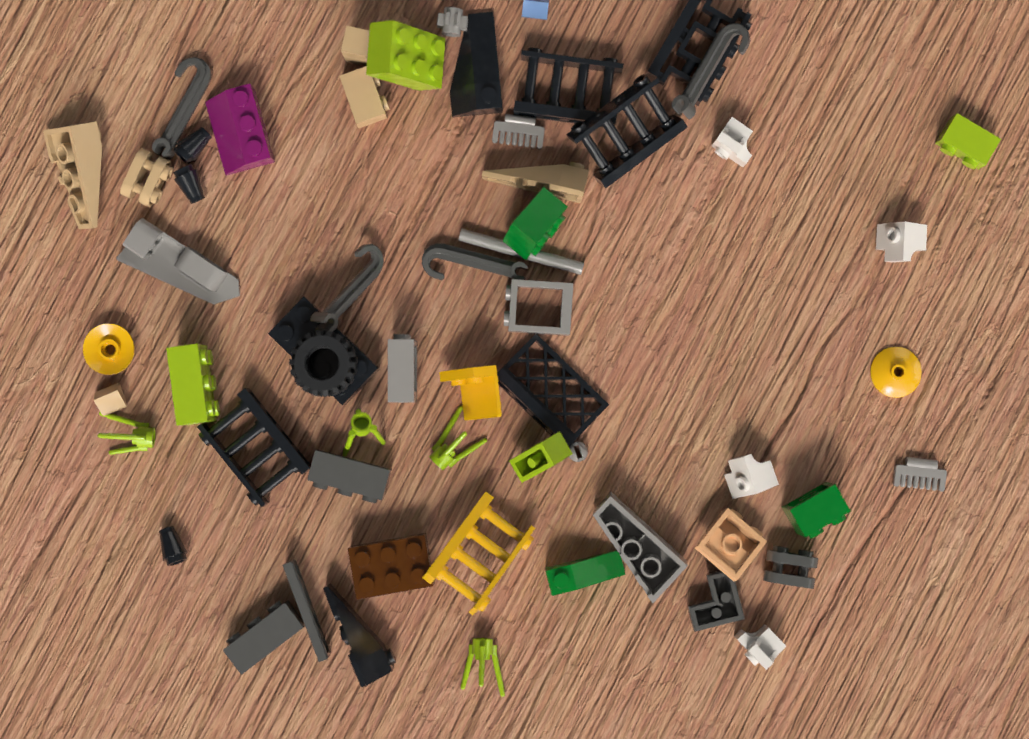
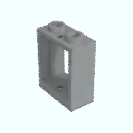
[504,279,573,336]
[388,334,417,403]

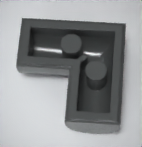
[687,570,745,632]

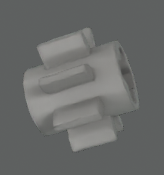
[437,7,468,37]

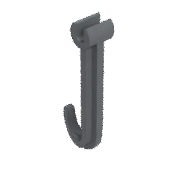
[672,23,750,120]
[152,57,212,160]
[422,243,528,280]
[310,244,384,331]

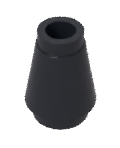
[174,127,212,164]
[173,164,205,204]
[159,526,188,566]

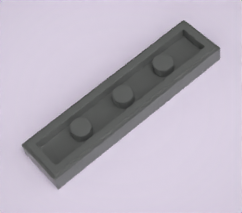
[283,560,331,662]

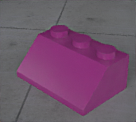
[205,83,275,176]

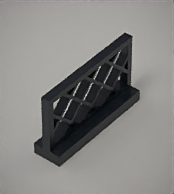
[497,334,609,447]

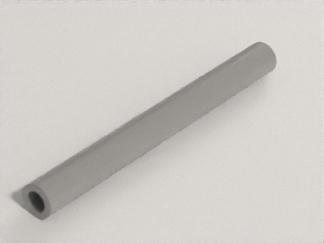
[459,228,584,275]

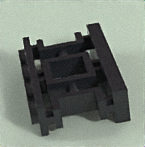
[646,0,752,106]

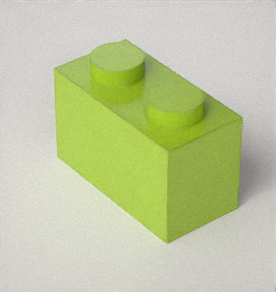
[935,113,1001,169]
[509,431,573,483]

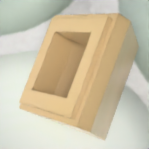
[94,383,127,416]

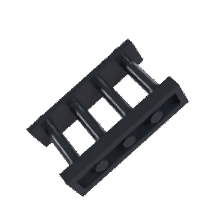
[514,47,624,127]
[566,73,688,188]
[197,388,311,507]

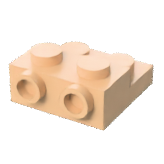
[695,508,767,582]

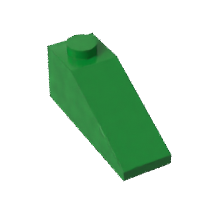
[545,550,626,596]

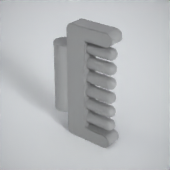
[492,114,545,149]
[892,457,947,492]

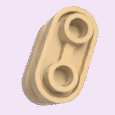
[120,148,173,207]

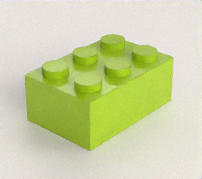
[366,20,445,91]
[166,344,220,426]

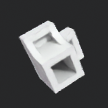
[712,117,753,167]
[876,222,927,263]
[724,454,779,499]
[734,624,787,670]

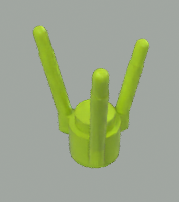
[429,406,487,470]
[342,409,386,457]
[97,412,156,455]
[460,638,505,697]

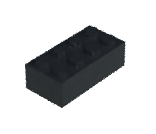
[268,297,380,406]

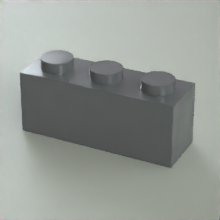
[307,450,392,503]
[223,600,305,675]

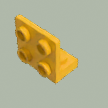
[439,365,502,421]

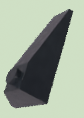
[450,12,503,118]
[323,584,396,688]

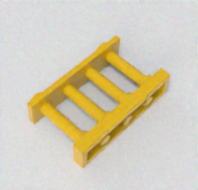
[422,492,535,615]

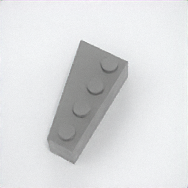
[593,492,688,604]

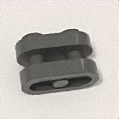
[763,545,818,589]

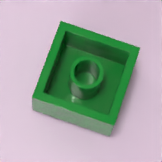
[503,187,568,260]
[782,482,851,539]

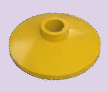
[83,324,135,375]
[870,347,922,398]

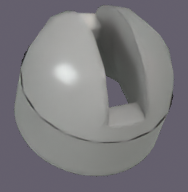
[569,442,588,462]

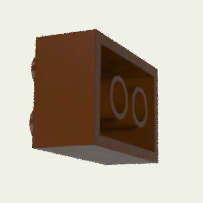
[348,533,435,600]

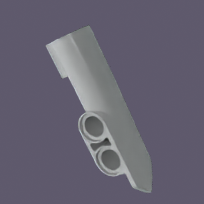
[116,218,240,305]

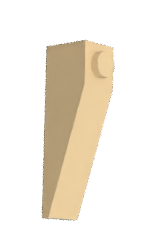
[43,121,102,229]
[482,162,589,204]

